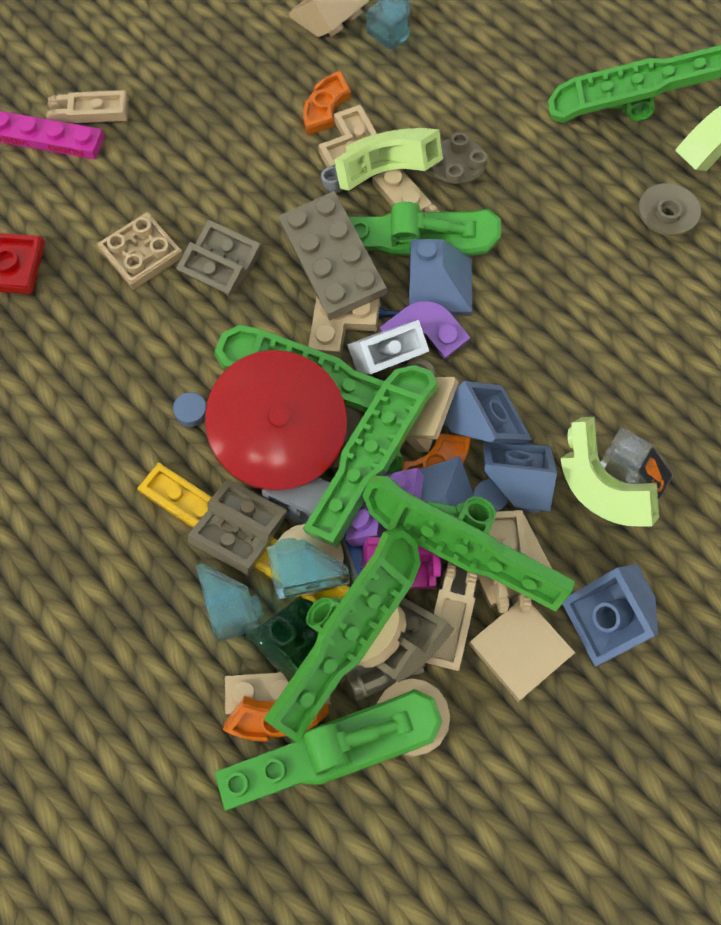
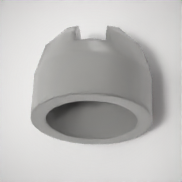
[321,166,343,193]

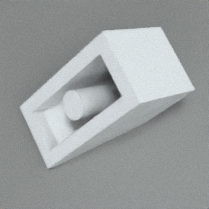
[347,320,429,375]

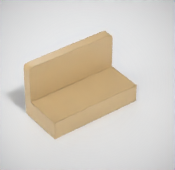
[405,377,459,452]

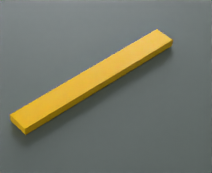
[137,462,350,606]

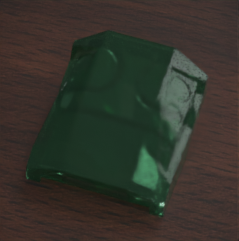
[245,596,319,682]

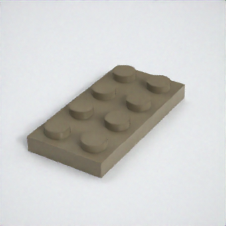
[278,191,388,320]

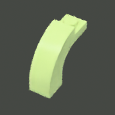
[675,106,721,171]
[334,128,443,190]
[560,417,659,526]

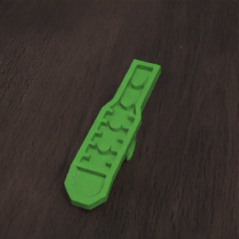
[548,45,721,123]
[349,202,501,257]
[214,325,384,413]
[303,365,439,548]
[363,475,575,612]
[264,528,421,743]
[214,689,442,811]

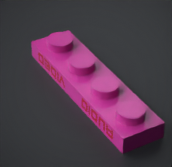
[0,111,105,160]

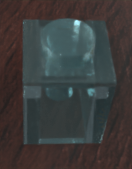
[367,0,410,50]
[267,538,350,599]
[196,563,264,642]

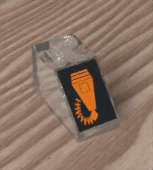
[601,427,674,502]

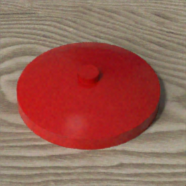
[205,350,347,491]

